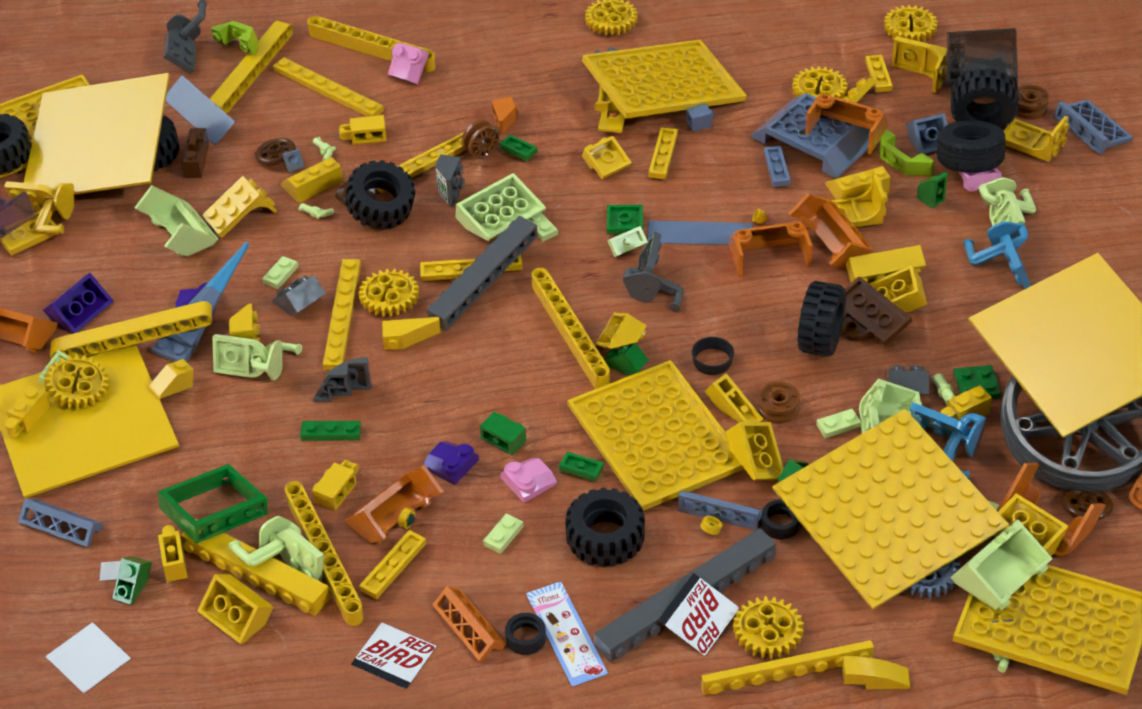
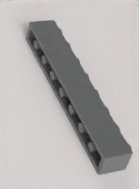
[427,215,538,331]

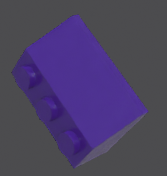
[43,273,114,334]

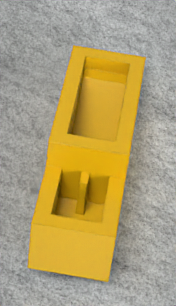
[842,656,910,689]

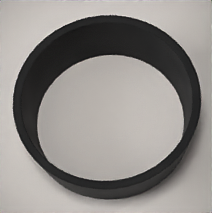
[692,337,734,375]

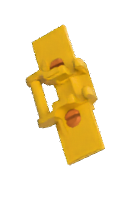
[594,86,625,133]

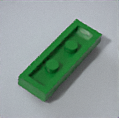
[300,420,361,441]

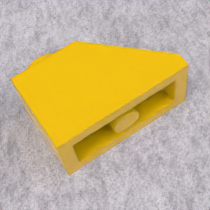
[149,359,194,399]

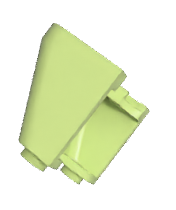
[859,379,922,433]
[950,520,1053,610]

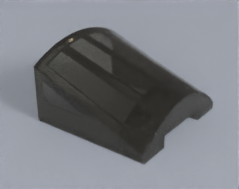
[946,28,1018,87]

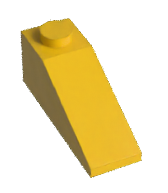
[382,317,441,350]
[704,373,763,423]

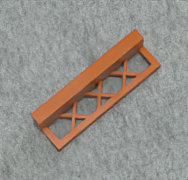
[432,586,507,662]

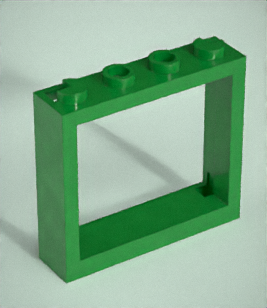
[158,464,268,544]

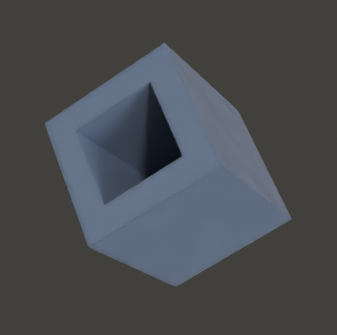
[686,103,714,132]

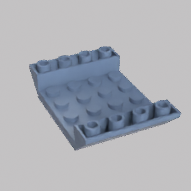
[751,93,870,179]

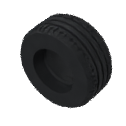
[937,121,1006,173]

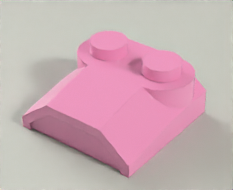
[388,43,429,85]
[958,168,1002,192]
[501,457,557,503]

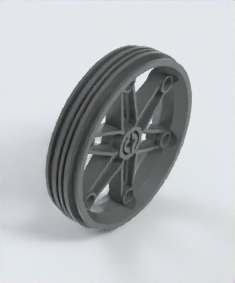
[1000,375,1142,492]

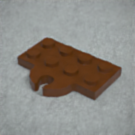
[841,276,912,346]

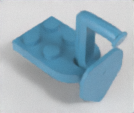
[963,221,1031,289]
[910,402,986,479]

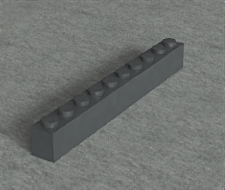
[594,528,776,663]

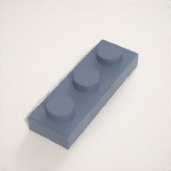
[763,146,790,187]

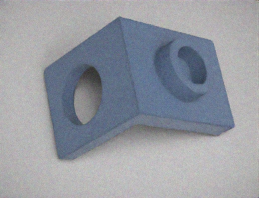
[283,149,305,172]

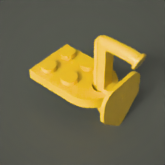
[4,181,74,234]

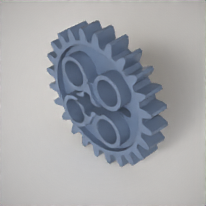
[904,558,960,599]

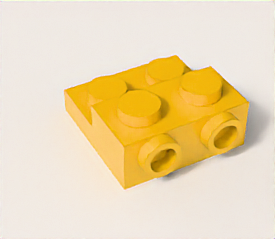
[582,136,632,180]

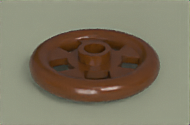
[255,138,296,165]
[1062,489,1113,521]

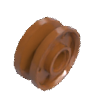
[1017,85,1049,119]
[461,120,500,159]
[759,381,800,424]

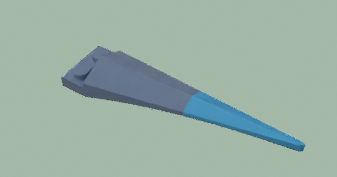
[152,241,249,362]

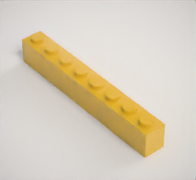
[180,519,331,616]

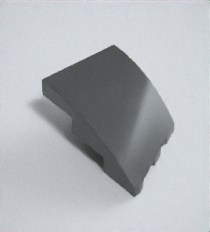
[314,357,372,402]

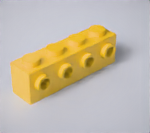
[846,245,926,283]

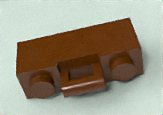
[181,128,209,178]

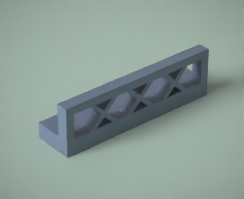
[678,491,762,531]
[18,498,104,547]

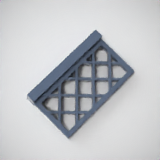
[1054,99,1133,155]

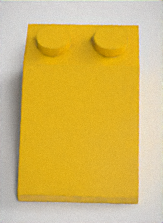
[869,265,927,312]
[726,422,784,480]

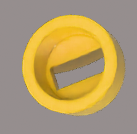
[752,208,767,224]

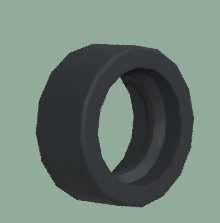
[761,500,800,539]
[505,613,546,655]

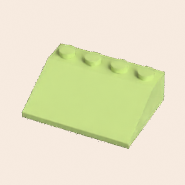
[455,173,546,241]

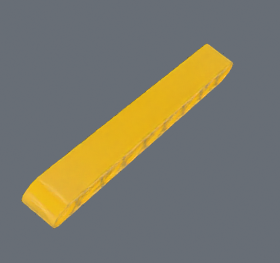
[307,16,436,72]
[210,21,293,114]
[531,268,610,389]
[50,301,212,359]
[285,481,364,626]

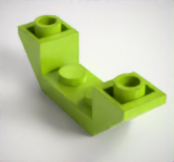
[210,21,259,55]
[880,129,935,176]

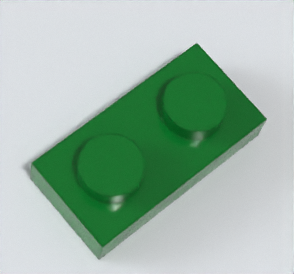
[499,135,538,161]
[559,451,604,482]

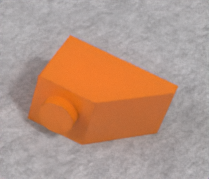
[492,97,518,134]

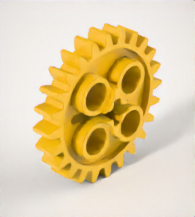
[585,0,638,36]
[884,5,938,41]
[792,66,848,99]
[359,269,419,317]
[45,354,109,409]
[733,596,804,659]

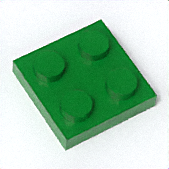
[607,204,643,234]
[953,365,1001,399]

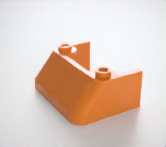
[805,94,888,154]
[788,193,873,269]
[729,222,813,277]
[0,307,58,352]
[999,462,1106,556]
[345,465,443,544]

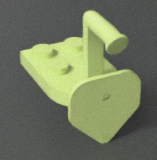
[979,177,1036,226]
[213,334,302,381]
[229,516,324,582]

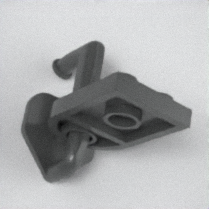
[163,0,207,74]
[623,232,683,312]

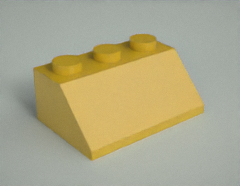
[280,157,343,204]
[825,166,891,199]
[595,312,647,349]
[994,493,1068,556]
[197,574,274,644]

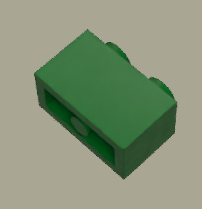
[480,411,527,455]

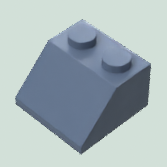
[905,113,947,154]

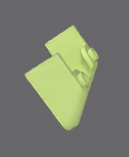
[135,185,218,257]

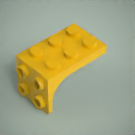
[891,36,950,93]
[1003,116,1070,162]
[831,174,888,227]
[202,176,277,238]

